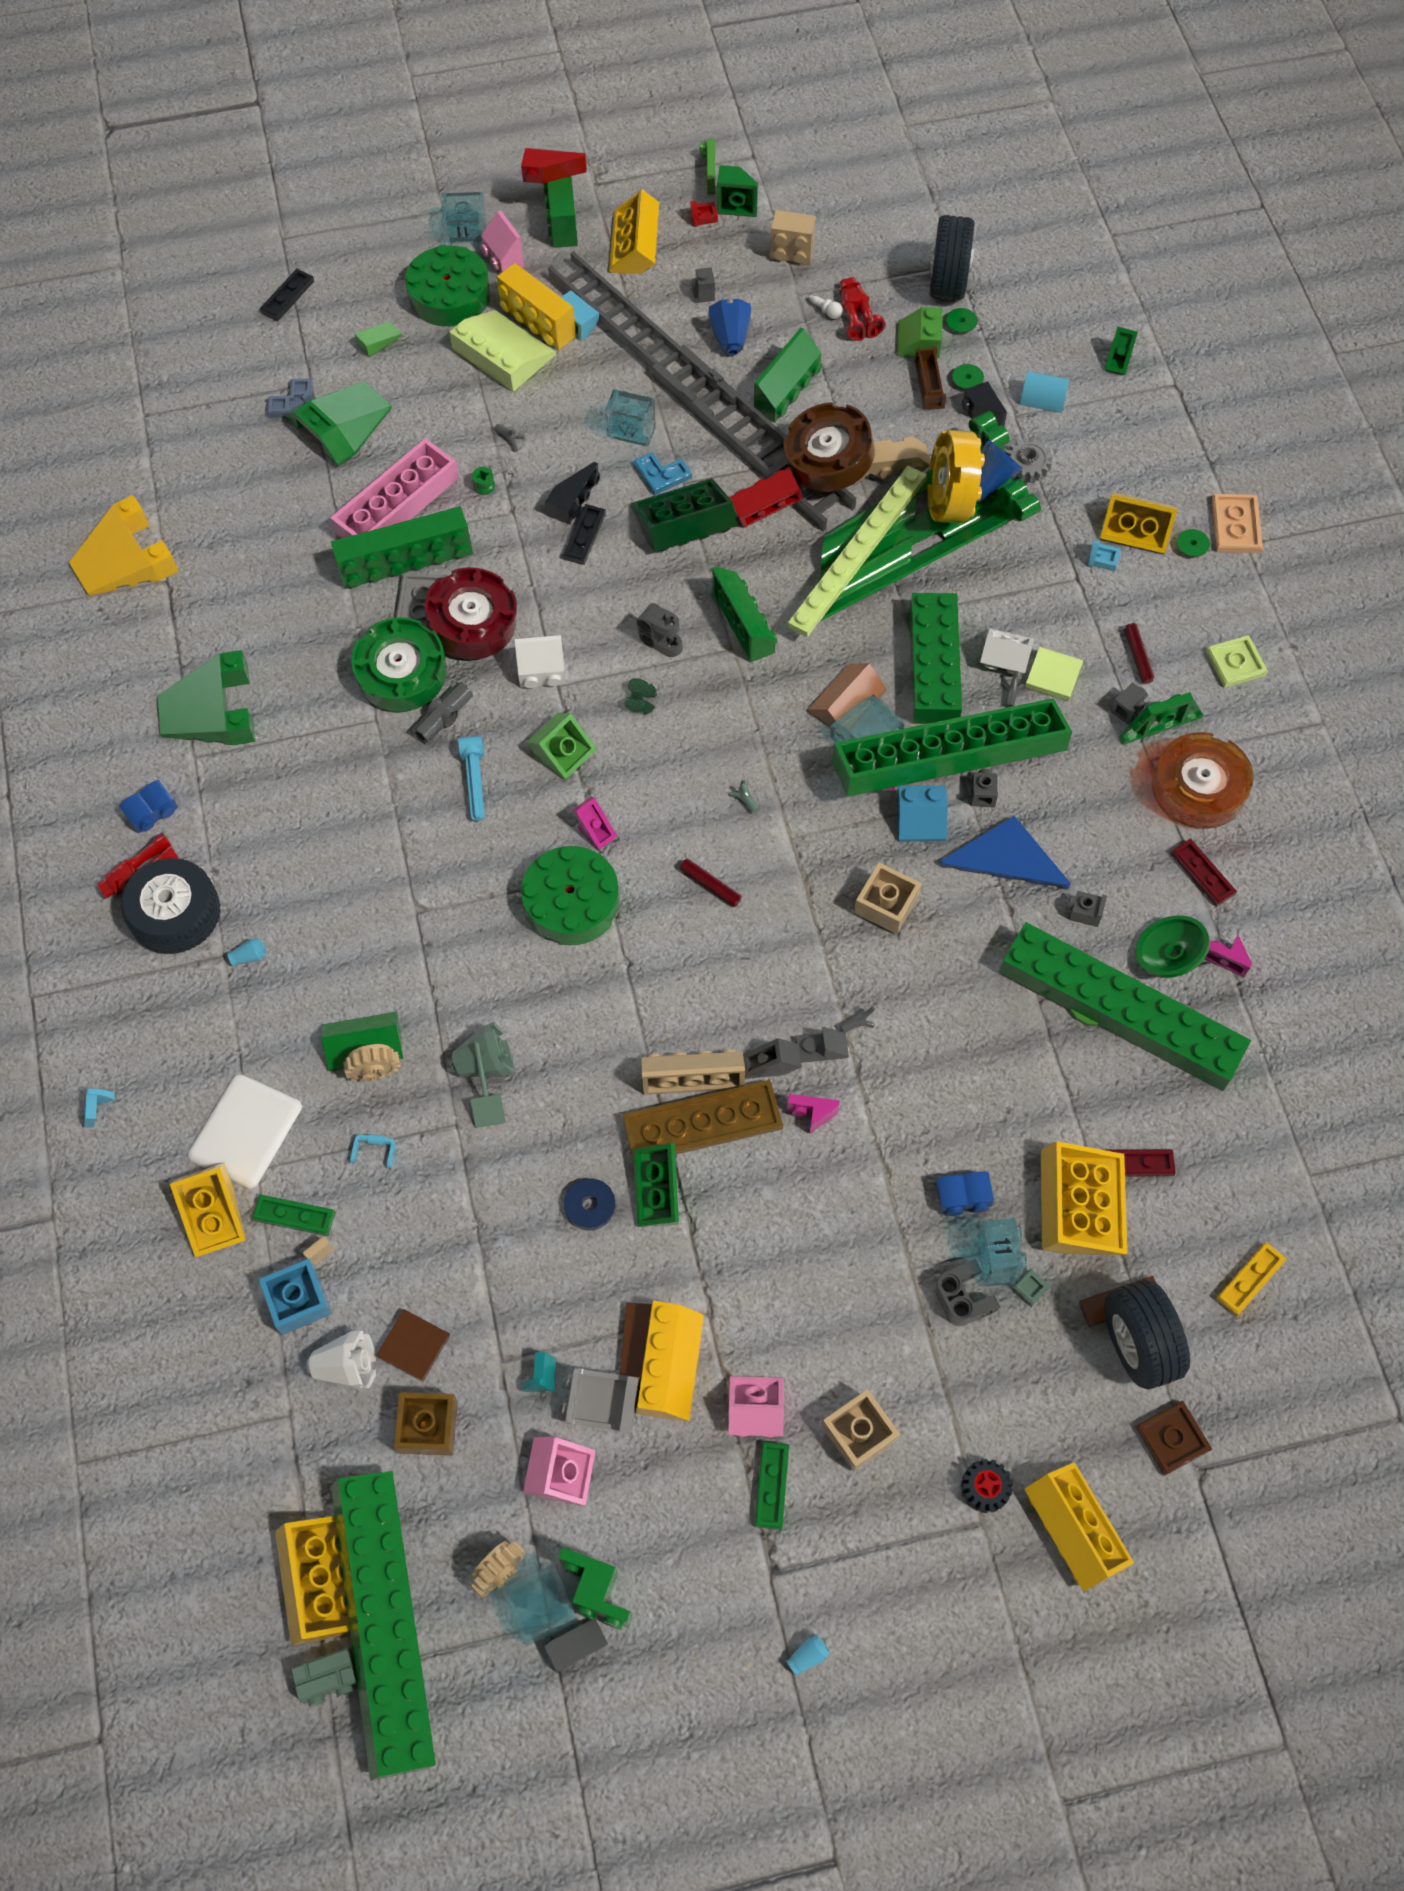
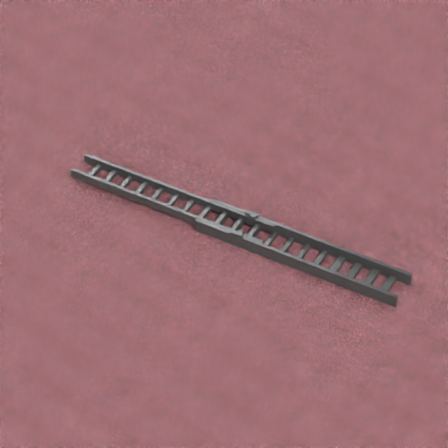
[548,251,856,532]

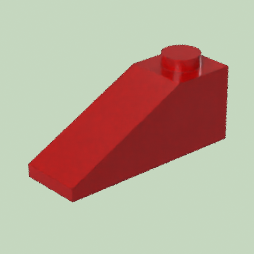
[521,148,587,184]

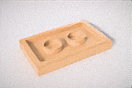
[1212,494,1263,553]

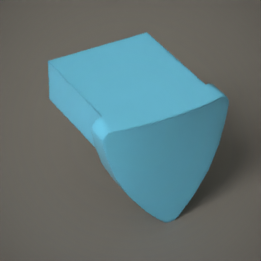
[1088,540,1121,571]
[84,1089,115,1128]

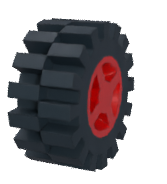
[961,1459,1013,1513]

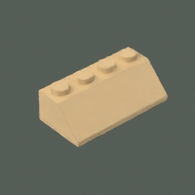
[642,1049,745,1095]

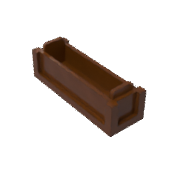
[914,347,946,410]

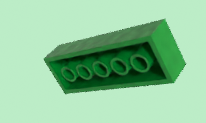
[330,506,473,589]
[909,593,962,724]

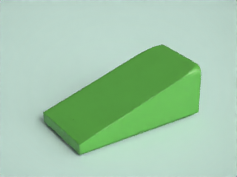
[355,321,403,356]

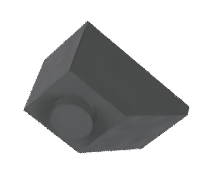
[743,1038,802,1079]

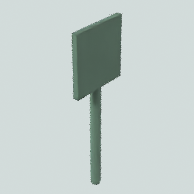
[470,1042,506,1128]

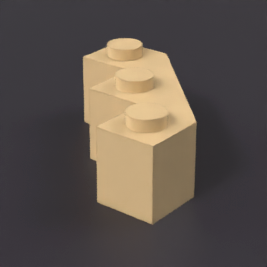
[854,436,930,485]

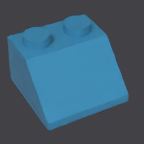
[896,785,948,842]

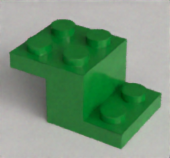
[558,1547,633,1631]

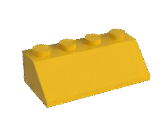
[609,189,659,274]
[636,1300,704,1422]
[1024,1462,1134,1592]

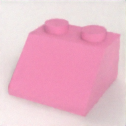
[481,210,524,274]
[728,1376,784,1437]
[523,1437,596,1506]

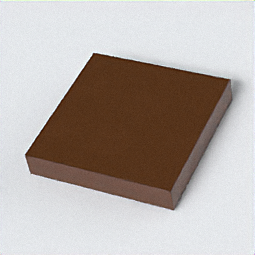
[376,1309,450,1382]
[1135,1400,1213,1476]

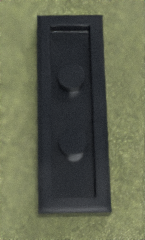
[259,268,314,322]
[563,504,606,565]

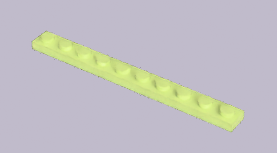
[788,466,927,638]

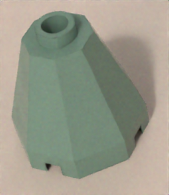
[449,1022,514,1077]

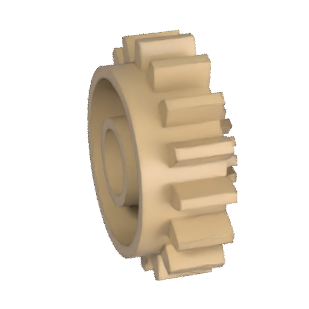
[343,1044,401,1082]
[471,1541,526,1598]

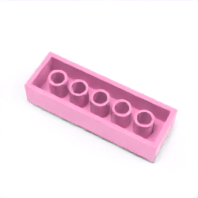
[330,438,459,538]

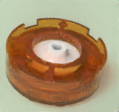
[1152,732,1254,829]

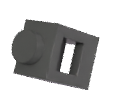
[692,267,715,303]
[1111,682,1148,725]
[971,769,998,808]
[1067,890,1107,927]

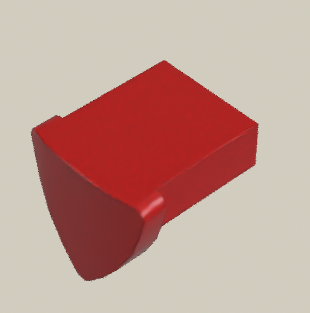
[690,201,718,227]

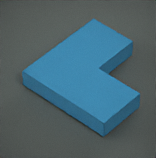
[633,452,692,496]

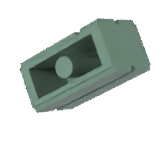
[291,1648,357,1707]

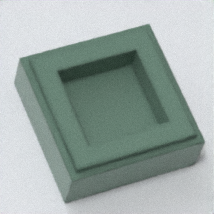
[1012,1269,1050,1307]

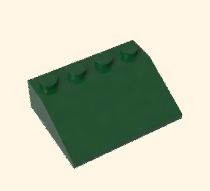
[631,478,737,552]

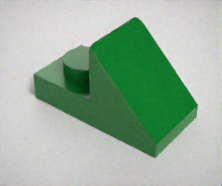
[1105,326,1138,374]

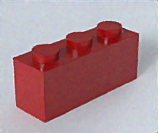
[730,468,803,528]

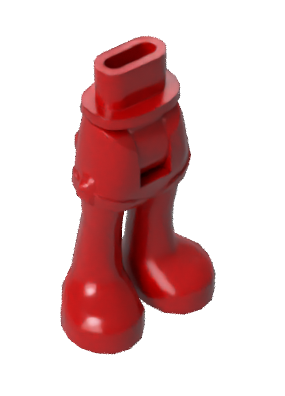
[840,277,886,341]
[97,832,180,899]

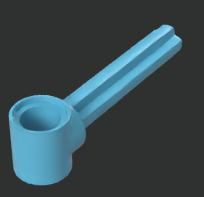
[458,735,485,821]

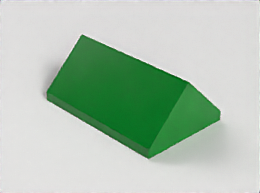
[321,1012,404,1072]
[634,1143,679,1227]

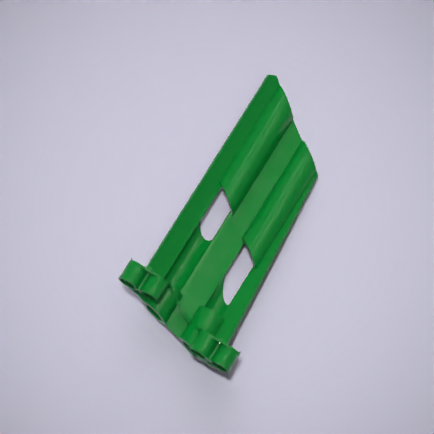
[819,411,1041,621]

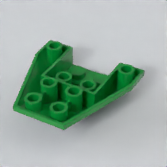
[285,381,392,467]

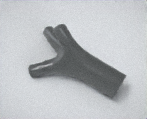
[494,424,525,452]
[1003,671,1025,708]
[839,1006,875,1033]

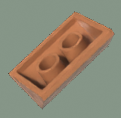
[808,663,886,736]

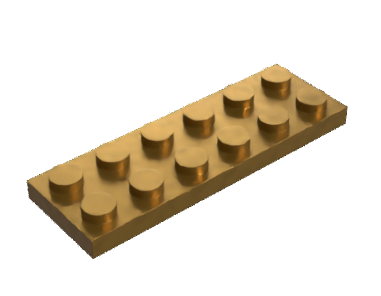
[622,1080,783,1162]

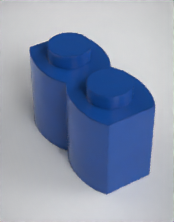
[119,780,178,833]
[936,1171,994,1216]

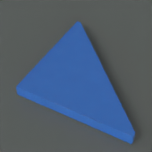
[940,816,1071,889]

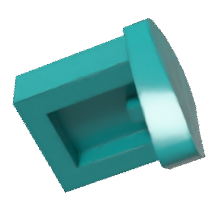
[521,1352,556,1392]

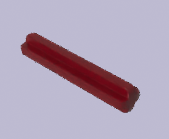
[1124,623,1154,684]
[680,858,742,907]

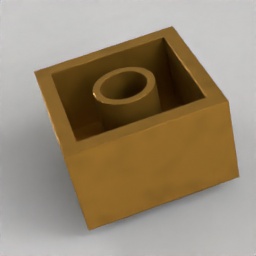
[394,1392,458,1456]

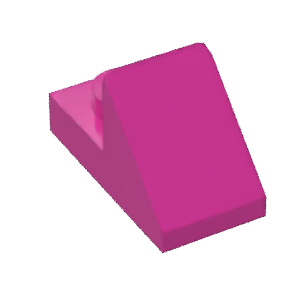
[573,796,617,850]
[1204,934,1252,978]
[787,1094,840,1134]

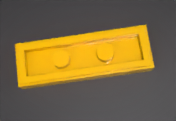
[1216,1242,1287,1317]

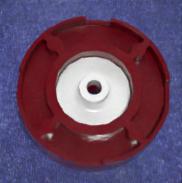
[425,567,517,659]

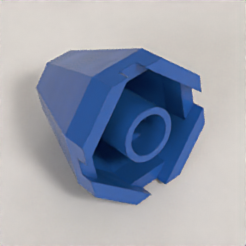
[708,299,751,355]

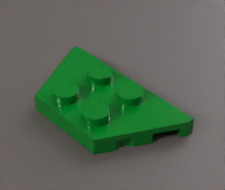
[1119,692,1204,745]

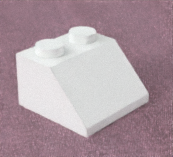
[980,628,1034,675]
[515,635,566,688]

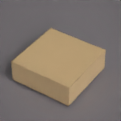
[303,1237,334,1266]

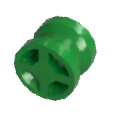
[472,467,495,495]

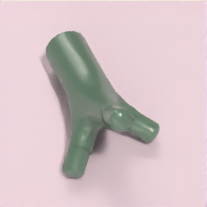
[730,780,759,813]

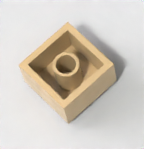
[770,210,816,265]
[854,862,922,934]
[822,1389,900,1472]

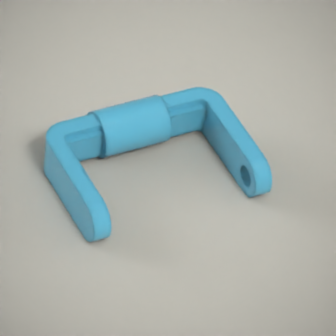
[350,1134,396,1168]

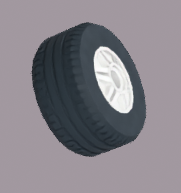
[929,215,975,301]
[121,858,221,954]
[1104,1279,1190,1390]

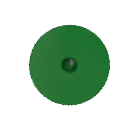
[946,308,978,333]
[952,364,984,389]
[1177,529,1210,557]

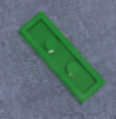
[252,1194,336,1237]
[755,1442,789,1530]

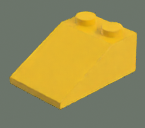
[170,1163,246,1258]

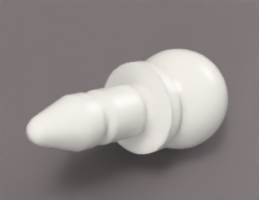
[809,295,843,319]

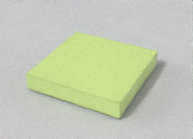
[1205,635,1268,688]
[1025,647,1083,701]

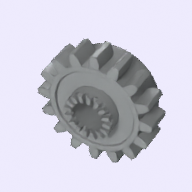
[1006,438,1053,483]

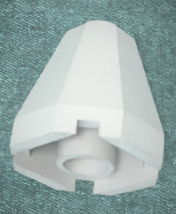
[307,1330,376,1390]

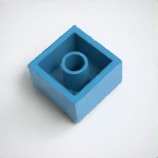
[259,1258,332,1335]

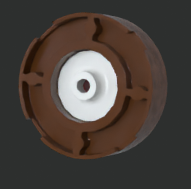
[784,402,875,492]

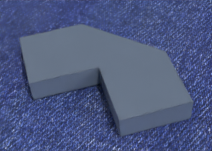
[267,378,313,418]

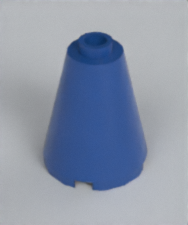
[977,439,1022,503]

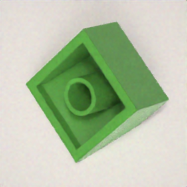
[897,307,943,358]
[526,712,597,779]

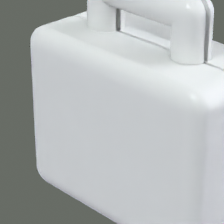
[188,1074,302,1188]

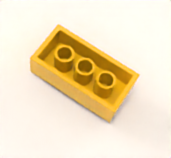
[497,263,576,351]

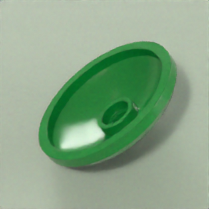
[1135,915,1210,978]

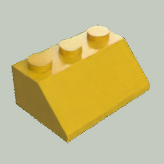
[1100,492,1178,554]

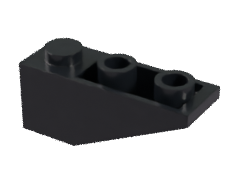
[545,462,600,525]

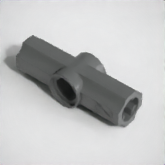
[412,682,473,744]

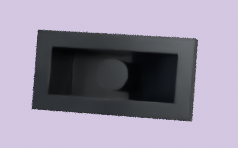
[962,381,1007,426]

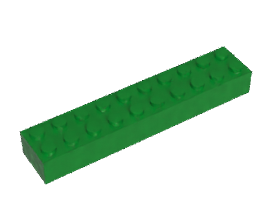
[832,698,1072,797]
[999,922,1252,1091]
[331,1471,436,1781]

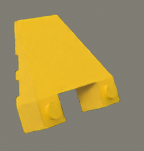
[69,495,178,596]

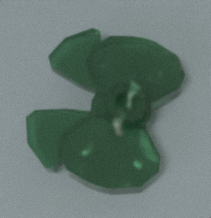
[624,678,657,715]

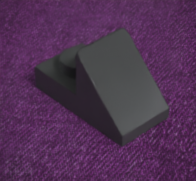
[796,1027,849,1063]

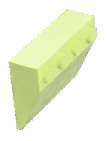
[449,310,556,392]

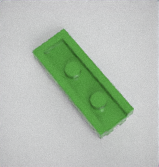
[699,139,715,194]

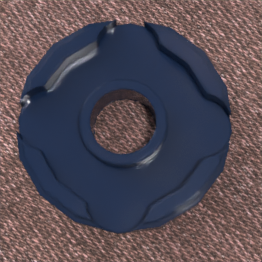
[564,1178,616,1230]

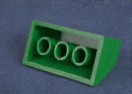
[754,327,822,423]
[712,566,777,663]

